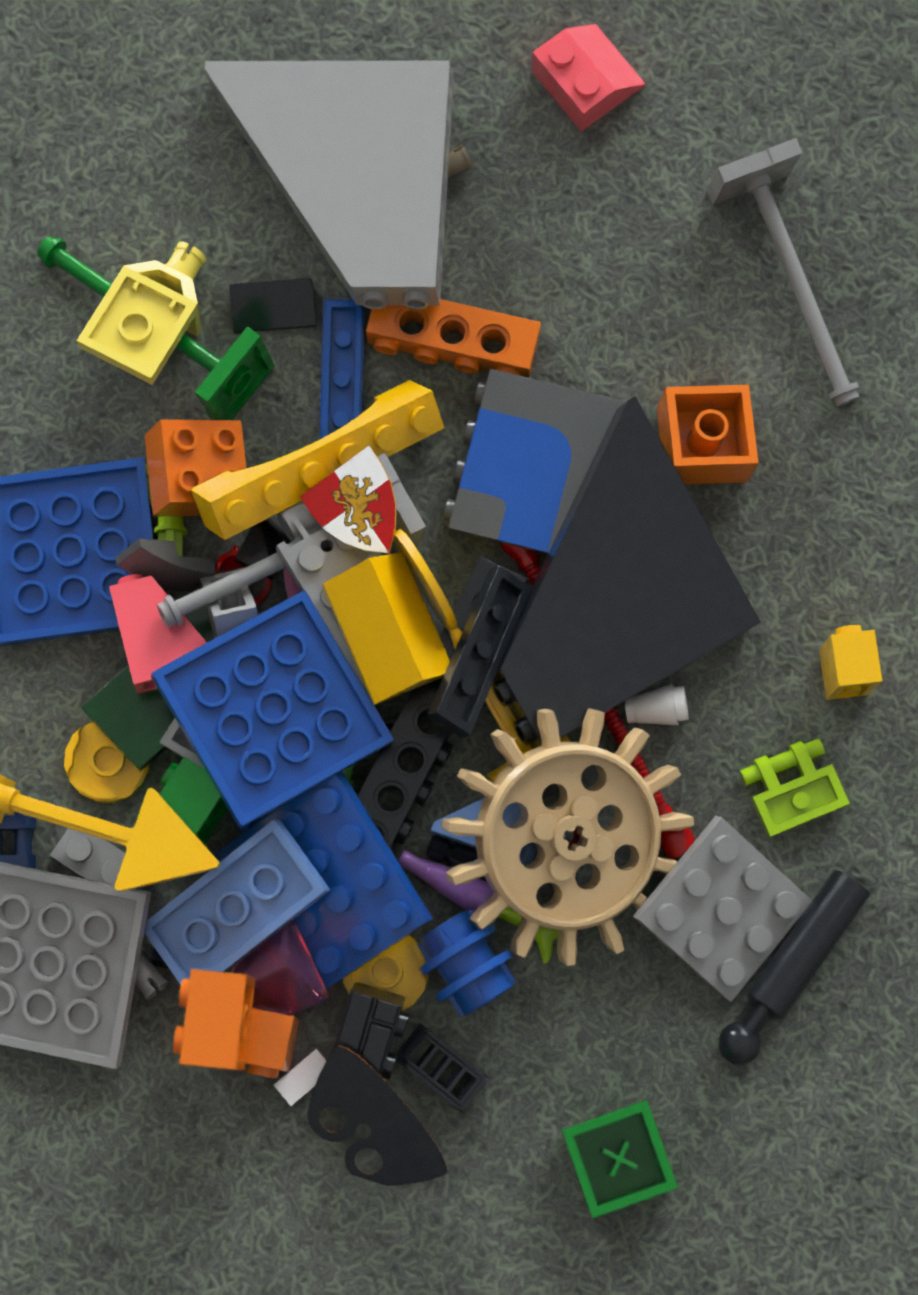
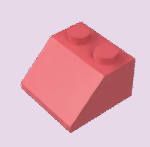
[532,24,645,132]

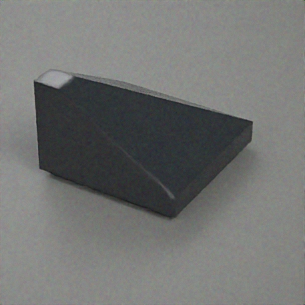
[235,521,287,580]

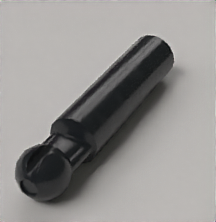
[719,870,870,1065]

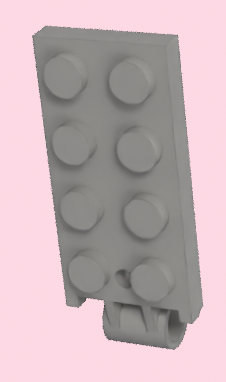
[276,501,382,701]

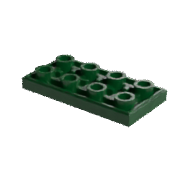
[81,606,215,772]

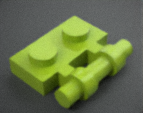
[739,738,850,838]

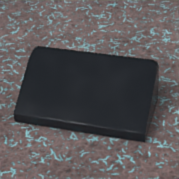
[229,278,316,333]

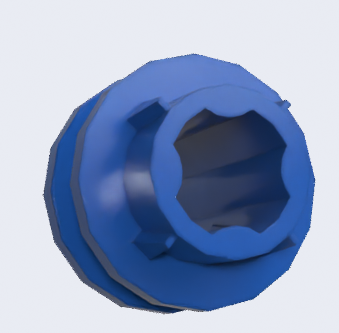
[417,909,517,1017]

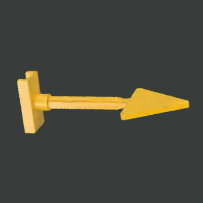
[0,774,220,892]

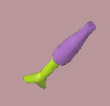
[399,850,558,964]

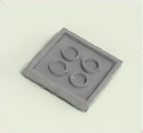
[633,816,812,1002]

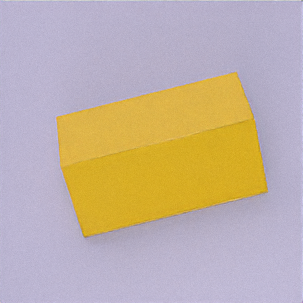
[322,552,450,705]

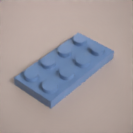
[144,819,330,985]

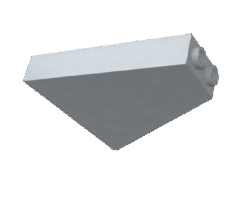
[205,60,454,310]

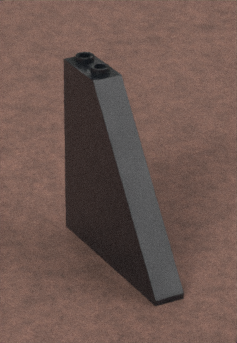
[492,396,761,749]

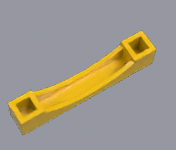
[190,380,444,540]

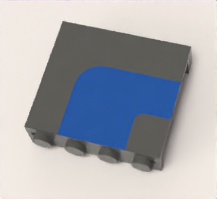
[442,369,625,554]

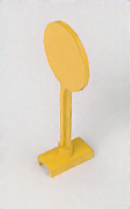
[394,529,570,783]

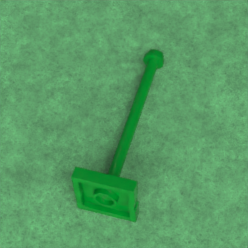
[37,236,275,420]

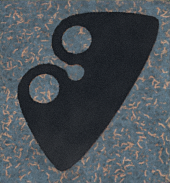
[307,1046,447,1186]

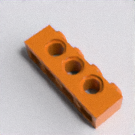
[366,299,541,378]

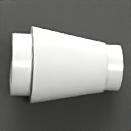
[625,683,689,726]

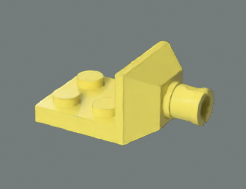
[77,242,207,385]

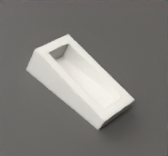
[274,1049,326,1106]

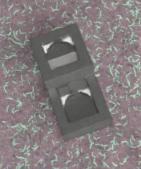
[115,539,216,591]

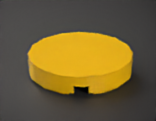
[64,721,150,803]
[343,935,429,1011]

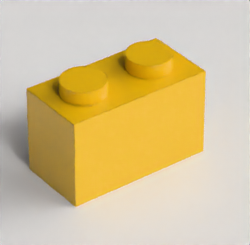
[819,625,882,700]

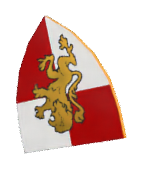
[300,446,396,553]

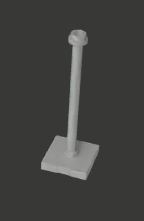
[707,138,860,407]
[157,453,426,628]

